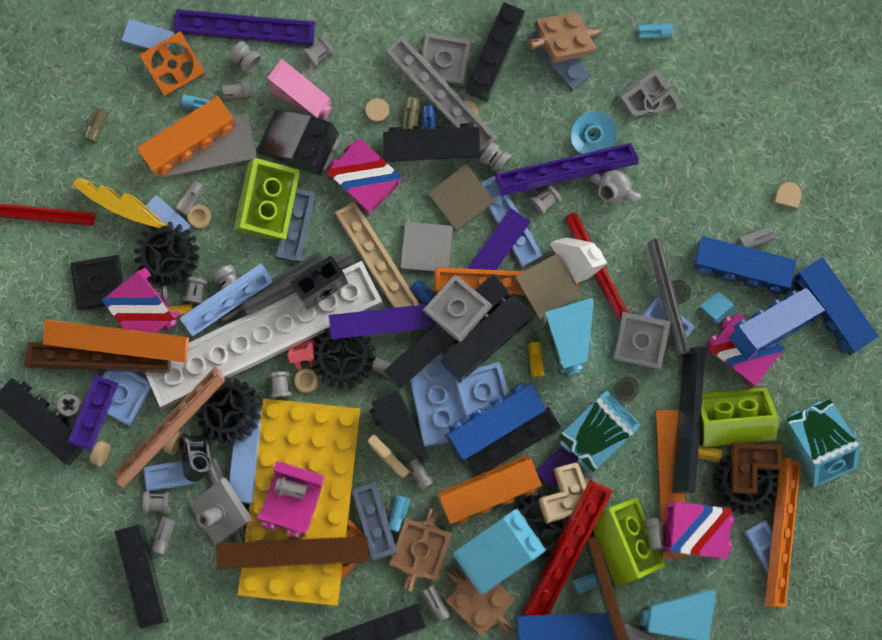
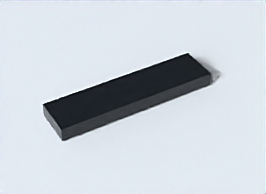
[467,406,561,476]

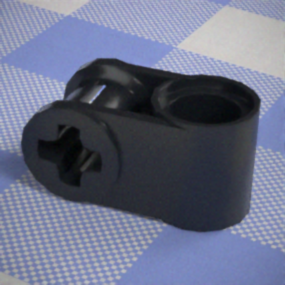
[179,433,211,482]

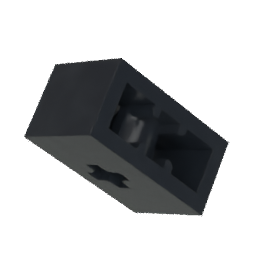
[290,255,348,310]

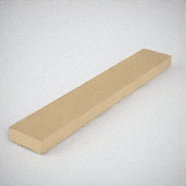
[334,201,420,334]

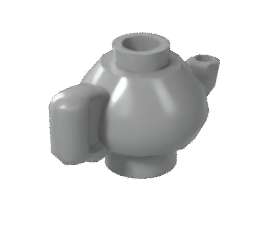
[589,170,641,204]

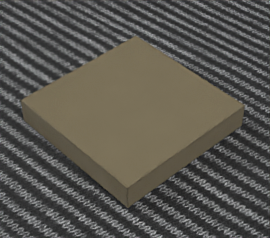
[429,164,495,231]
[515,253,581,319]

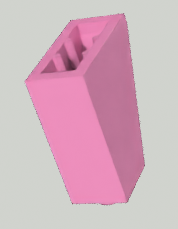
[267,59,332,119]

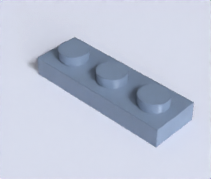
[527,30,591,91]
[276,189,316,263]
[352,482,398,562]

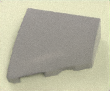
[617,68,683,116]

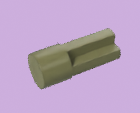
[402,97,421,131]
[83,107,109,143]

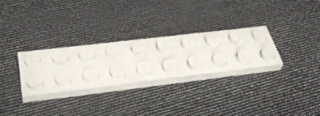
[145,261,383,410]

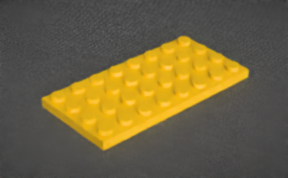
[238,398,361,606]

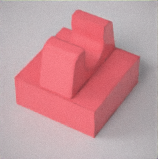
[288,339,316,369]

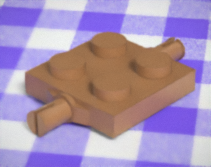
[527,12,602,63]
[389,508,452,592]
[445,568,515,637]

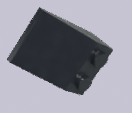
[256,110,339,176]
[369,390,430,464]

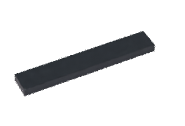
[384,274,509,389]
[673,346,706,494]

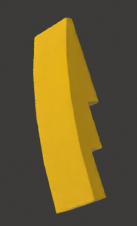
[72,177,167,229]

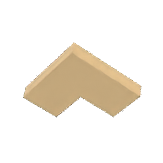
[368,435,410,479]
[538,462,586,524]

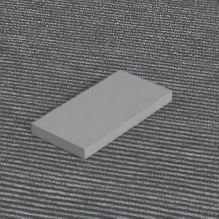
[155,113,257,179]

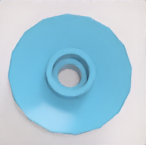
[570,111,617,154]

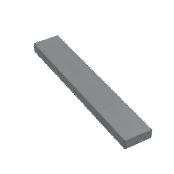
[384,35,498,154]

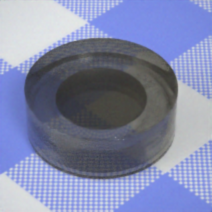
[672,280,691,305]
[614,377,639,402]

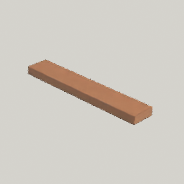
[115,367,225,488]

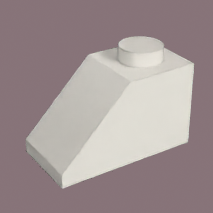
[550,237,607,283]

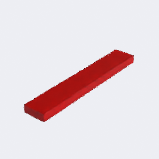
[522,479,613,616]

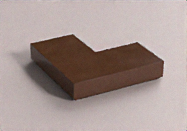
[731,443,782,494]

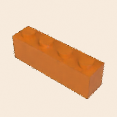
[137,96,236,177]
[437,455,542,525]

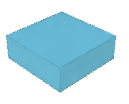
[700,291,735,324]

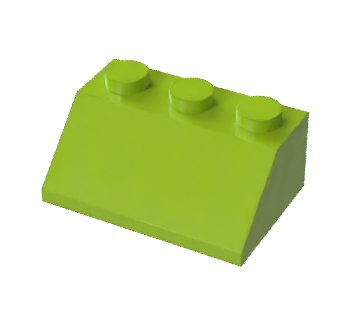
[233,158,300,240]
[700,387,779,447]
[592,497,666,587]

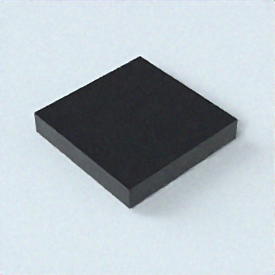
[70,255,123,311]

